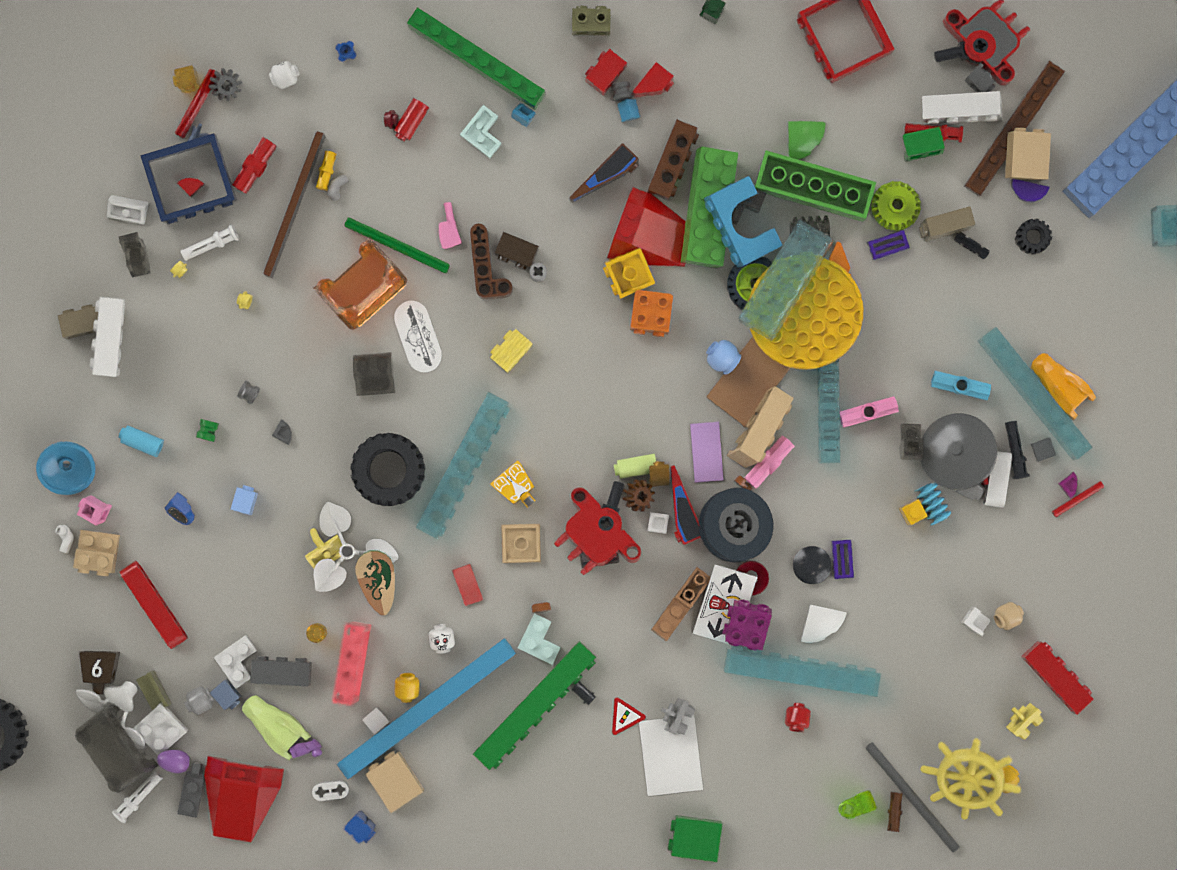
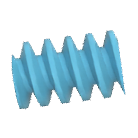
[914,483,951,526]

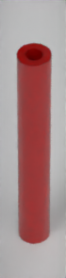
[1052,481,1104,518]

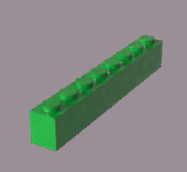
[407,7,546,110]
[473,641,596,770]

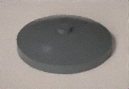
[919,413,998,490]

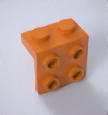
[630,290,673,337]

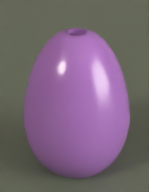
[157,750,190,773]

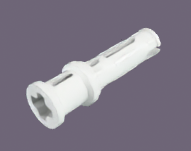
[181,224,239,261]
[112,771,163,823]

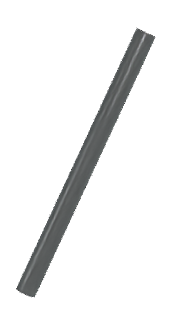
[865,742,960,853]

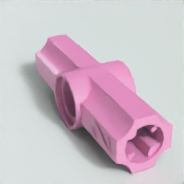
[838,396,899,428]
[744,435,795,489]

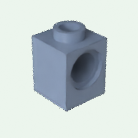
[210,679,242,710]

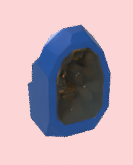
[165,492,195,525]

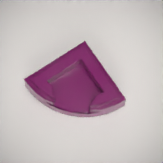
[1058,472,1078,499]

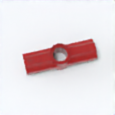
[232,137,277,195]

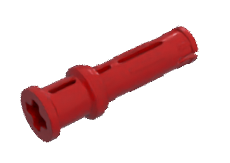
[904,123,963,143]

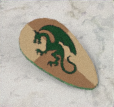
[355,550,395,615]

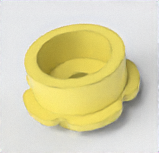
[170,260,187,278]
[236,291,253,309]

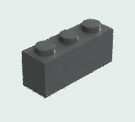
[250,656,312,686]

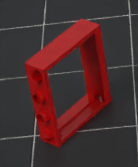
[796,0,895,84]

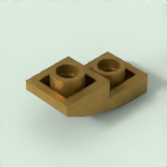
[649,462,669,487]

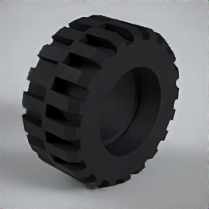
[350,433,426,506]
[0,699,29,771]

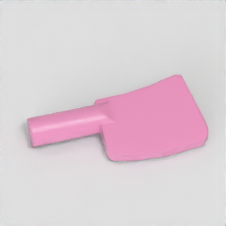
[439,202,462,249]

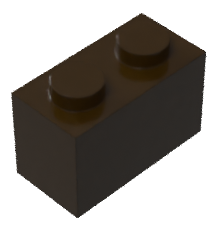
[495,231,539,270]

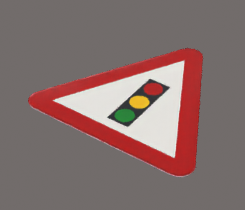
[612,697,646,735]

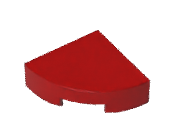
[177,178,205,197]

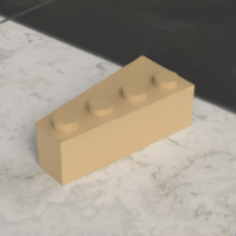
[727,386,794,468]

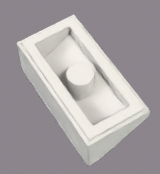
[107,195,149,225]

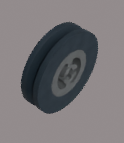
[699,488,774,563]

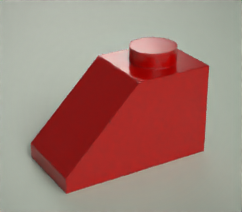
[632,62,674,97]

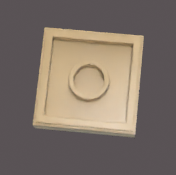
[501,524,541,563]

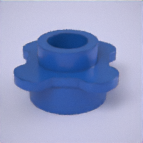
[335,41,357,62]

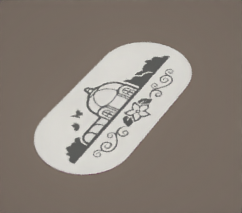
[394,301,442,372]

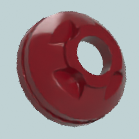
[736,560,769,596]

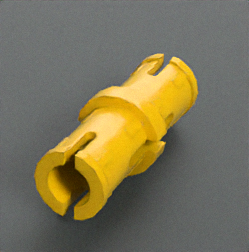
[315,151,337,191]

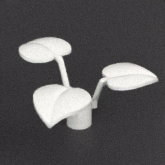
[313,502,398,592]
[75,681,147,749]

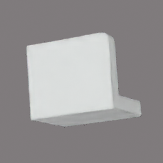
[961,607,990,636]

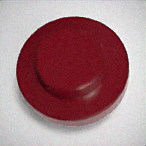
[384,110,399,129]

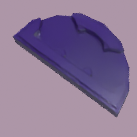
[1011,179,1050,202]

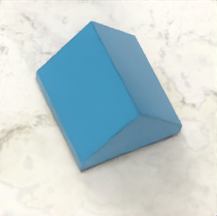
[617,99,640,122]
[511,103,536,127]

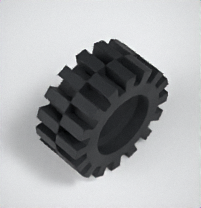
[1015,218,1052,255]

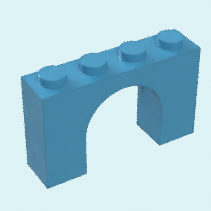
[704,176,783,267]

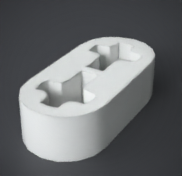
[312,780,349,801]

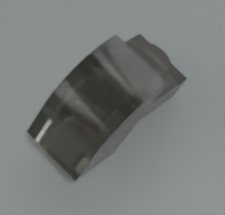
[731,188,767,225]
[119,232,151,278]
[899,423,923,461]

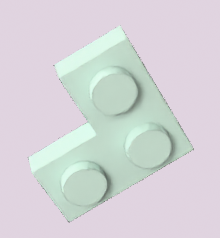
[460,105,502,159]
[518,613,561,665]

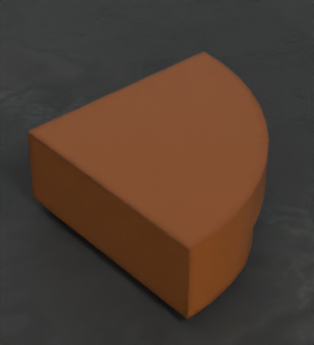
[734,475,752,490]

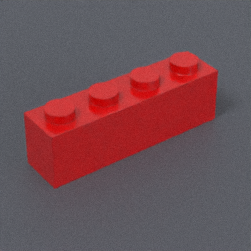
[1021,641,1094,715]

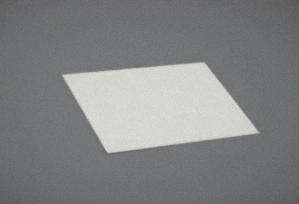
[639,715,703,796]

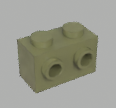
[572,6,611,36]

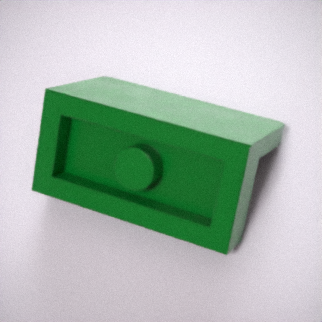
[902,127,945,162]

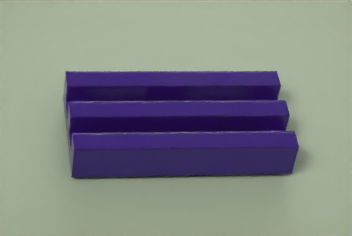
[867,230,910,260]
[831,540,854,579]

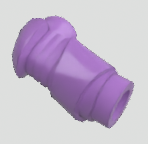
[289,739,322,759]

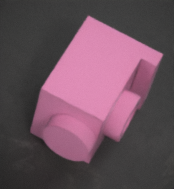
[77,495,112,526]

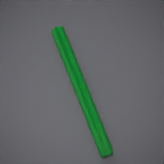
[344,217,450,273]

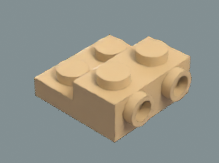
[73,530,120,576]

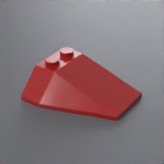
[607,187,686,267]

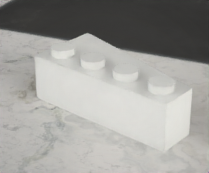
[922,91,1003,125]
[90,297,125,377]

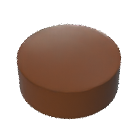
[531,602,551,613]

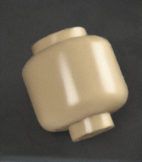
[994,602,1024,630]

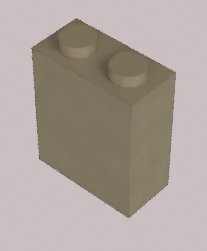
[919,206,976,242]

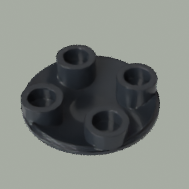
[793,546,831,584]

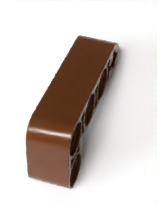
[470,223,513,300]

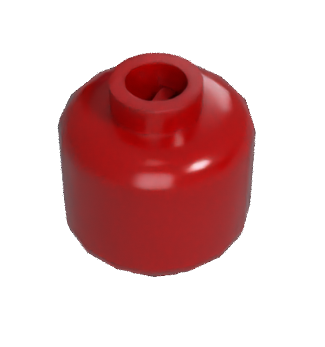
[785,703,811,732]

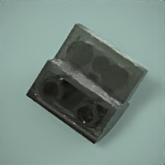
[353,352,395,396]

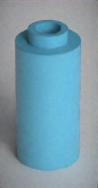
[118,425,164,457]

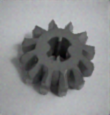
[209,68,242,101]

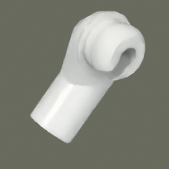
[56,525,74,554]

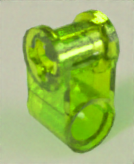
[838,790,878,819]

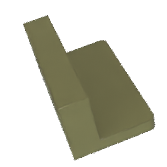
[136,670,172,710]

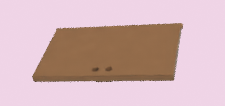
[706,337,790,427]

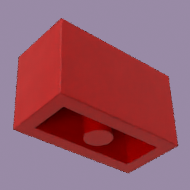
[585,48,627,95]

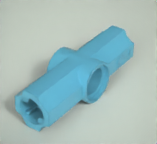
[931,371,991,401]

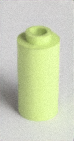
[614,454,656,479]

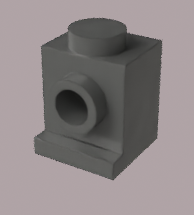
[964,63,995,93]

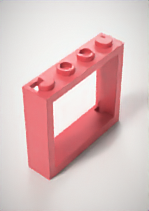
[332,622,371,706]

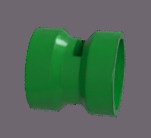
[196,419,219,442]

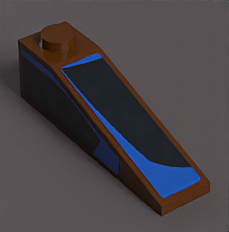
[569,143,639,203]

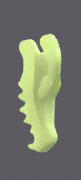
[242,695,311,760]

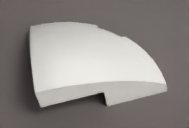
[801,604,847,643]

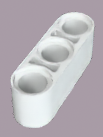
[983,451,1012,508]

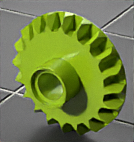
[871,181,921,231]

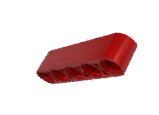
[119,561,188,649]

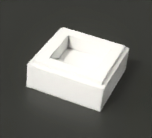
[647,512,669,534]
[362,707,390,735]

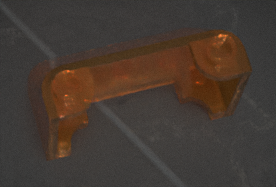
[313,237,407,330]

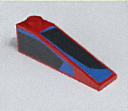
[670,465,701,545]

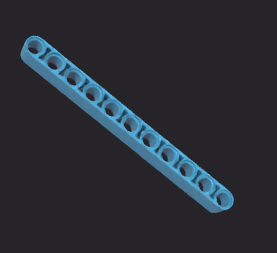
[336,638,516,780]

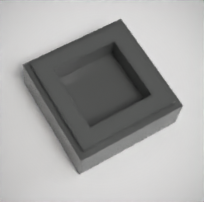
[1031,437,1056,462]

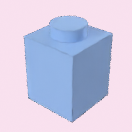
[231,485,258,515]

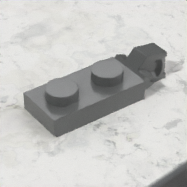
[177,762,205,818]

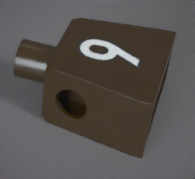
[79,651,120,695]

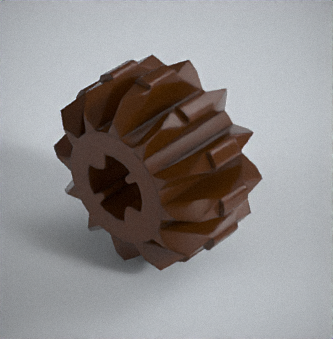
[622,479,655,512]

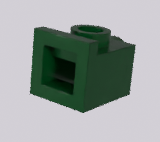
[699,0,726,25]

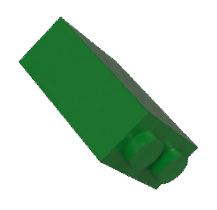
[668,815,723,862]

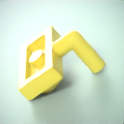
[305,528,342,569]

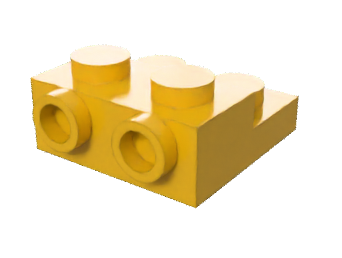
[603,248,655,299]

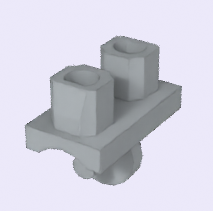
[661,698,695,735]

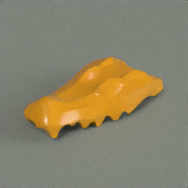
[1030,353,1096,420]

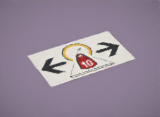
[693,565,757,644]

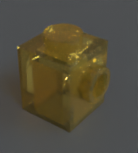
[172,65,200,93]

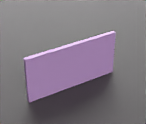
[690,422,723,482]

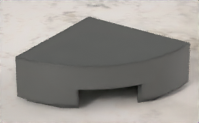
[272,419,292,445]

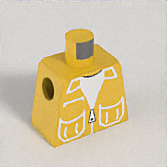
[490,460,536,508]

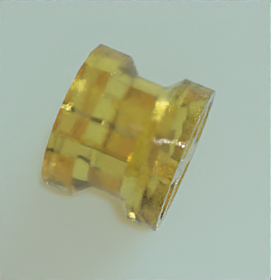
[306,623,327,643]

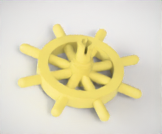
[920,738,1021,820]

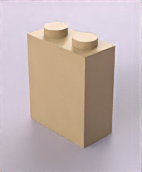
[1005,128,1051,181]
[365,751,424,813]

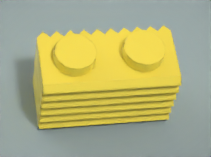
[490,329,533,373]

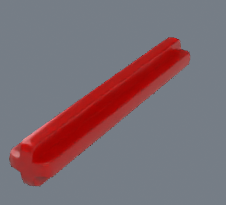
[175,69,217,138]

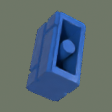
[344,811,376,844]

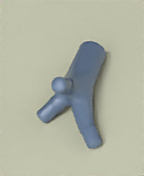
[187,123,208,141]

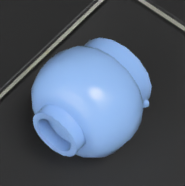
[706,340,742,374]

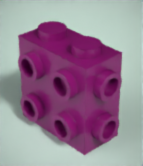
[722,599,772,651]

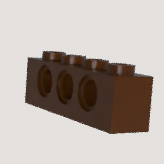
[648,119,700,201]

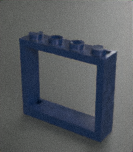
[140,133,237,225]

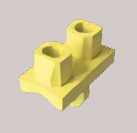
[1006,703,1043,740]

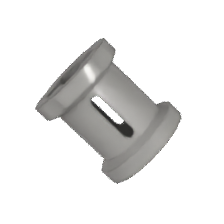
[529,263,547,282]

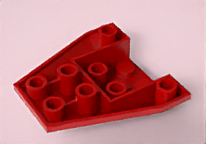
[204,756,284,842]

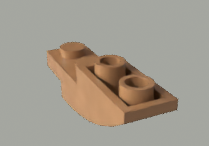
[651,567,711,641]

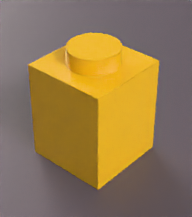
[899,499,928,526]

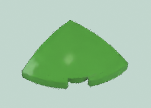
[788,121,825,160]

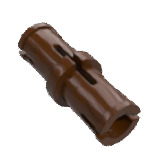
[887,792,903,832]

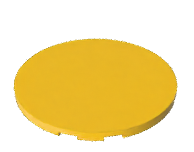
[747,255,864,370]

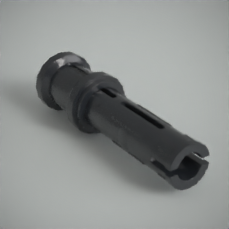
[1005,420,1030,480]

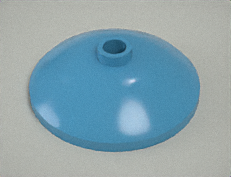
[36,441,96,495]

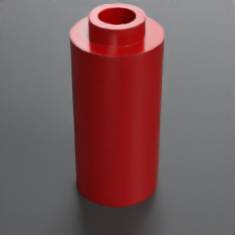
[394,98,429,142]

